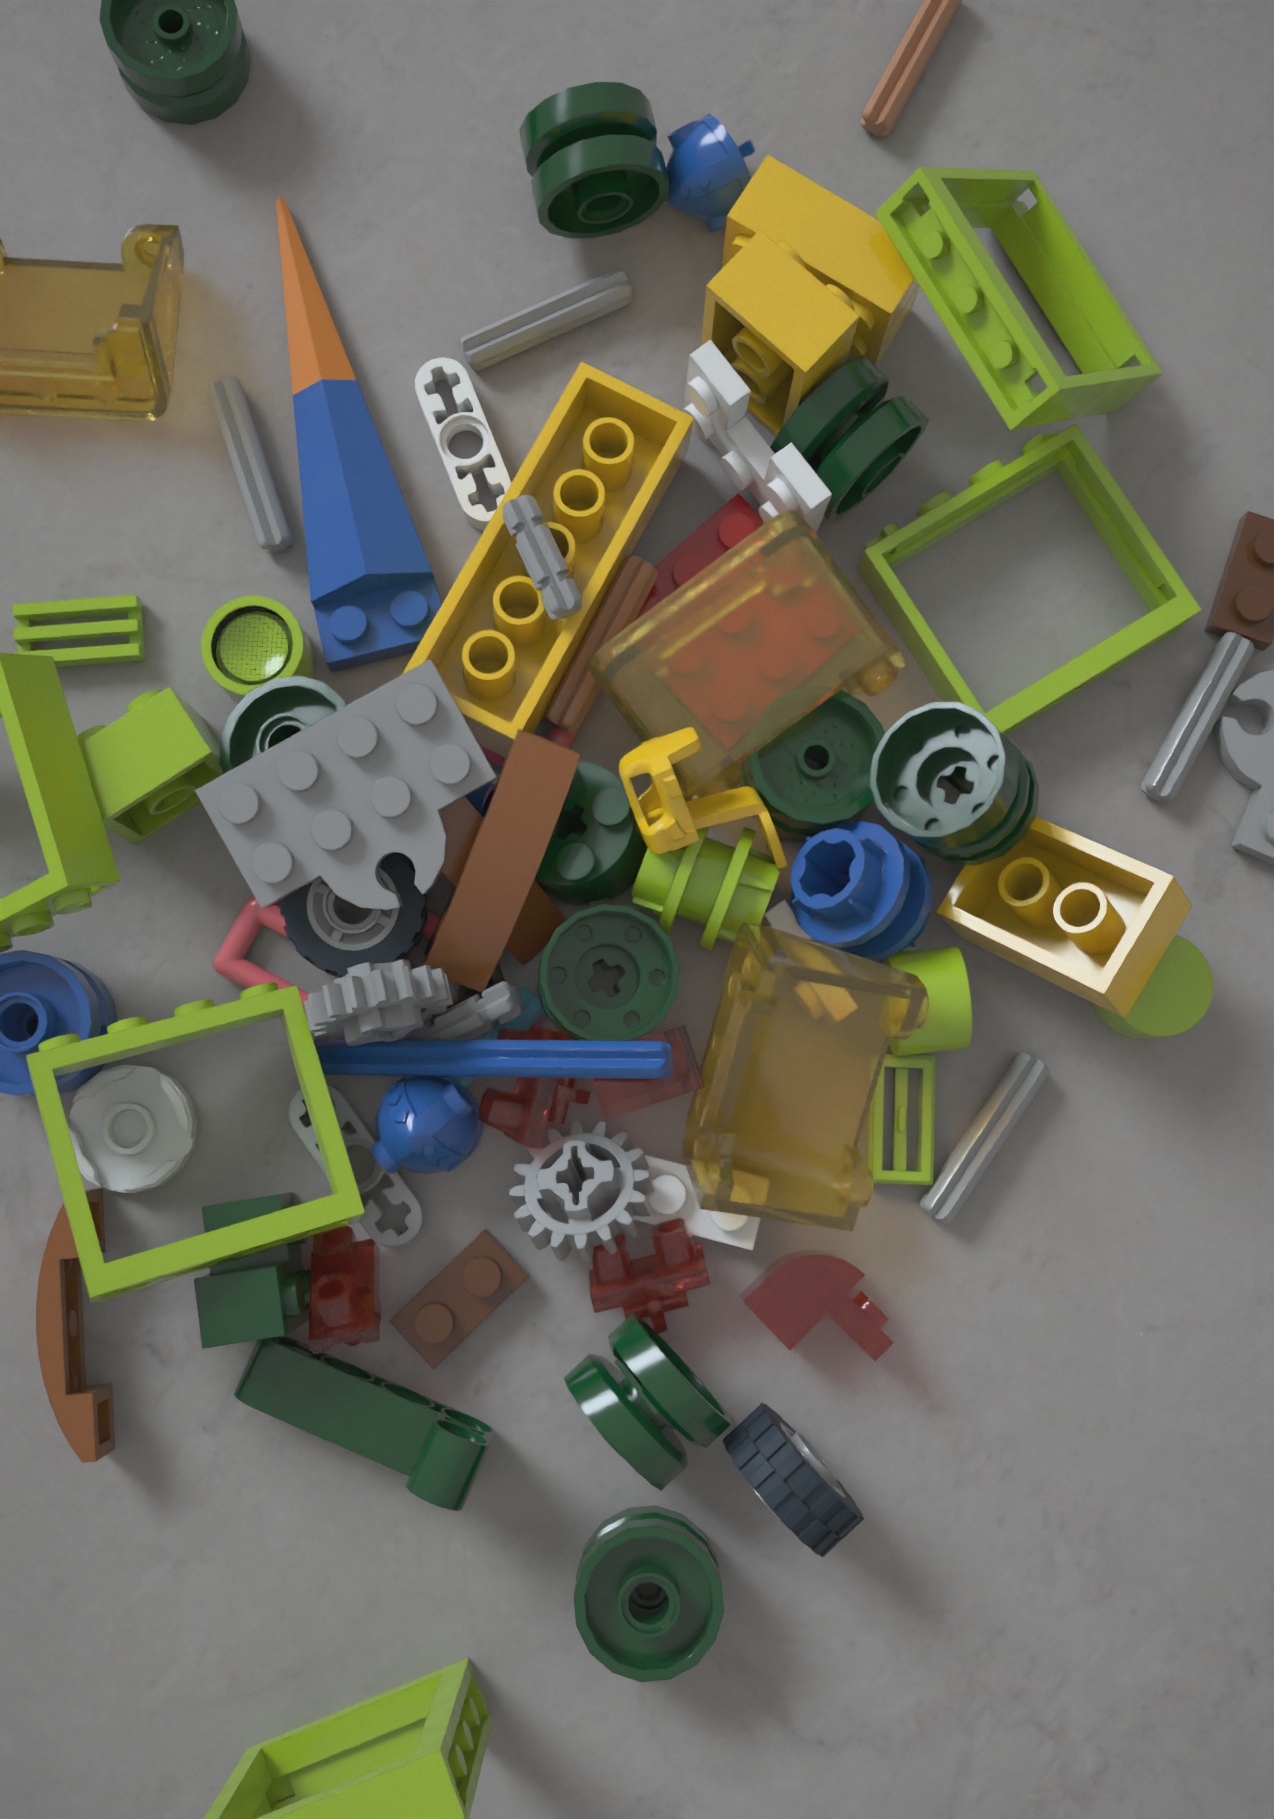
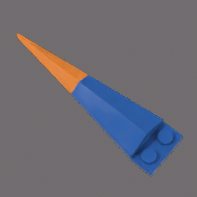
[276,196,442,672]

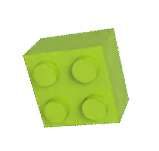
[77,687,224,845]

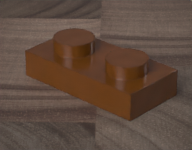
[1204,511,1274,651]
[389,1229,530,1369]

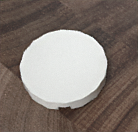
[66,1065,198,1193]

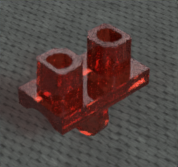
[478,1024,591,1149]
[589,1218,711,1334]
[308,1226,381,1355]

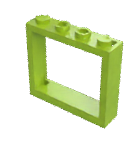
[875,167,1163,431]
[857,423,1202,736]
[0,653,121,953]
[26,982,365,1304]
[203,1658,492,1819]

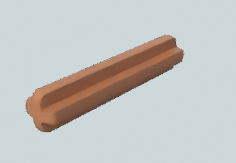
[861,0,962,138]
[545,555,658,733]

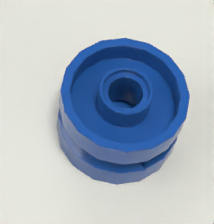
[0,950,118,1096]

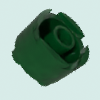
[534,761,648,906]

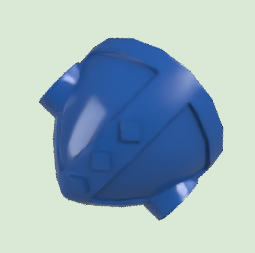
[665,114,756,231]
[371,1076,483,1174]

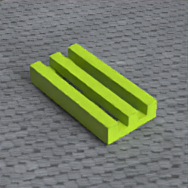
[12,595,145,667]
[866,1054,936,1185]

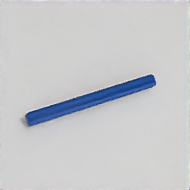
[314,1039,673,1079]

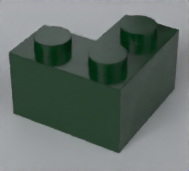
[194,1192,317,1349]

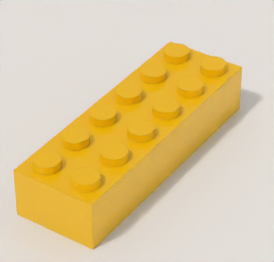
[402,361,694,758]

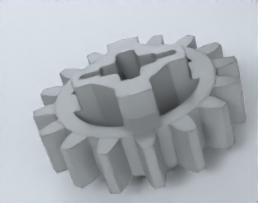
[304,959,453,1046]
[509,1120,655,1262]

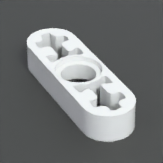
[415,357,512,531]

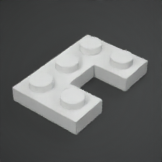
[682,340,832,550]

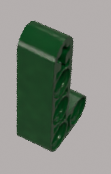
[234,1336,495,1511]

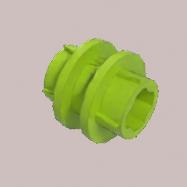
[631,826,781,952]

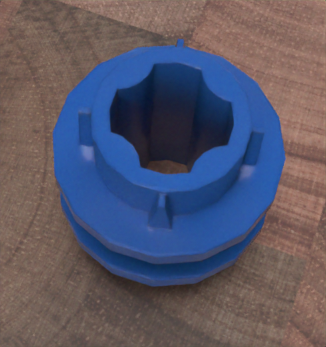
[791,821,933,963]

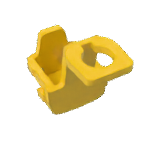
[619,727,788,870]

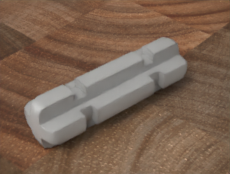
[502,494,582,620]
[408,981,524,1040]

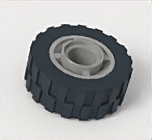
[280,852,428,978]
[722,1402,864,1557]

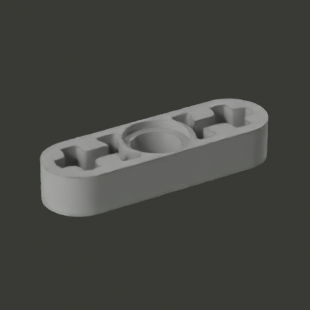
[288,1084,426,1247]

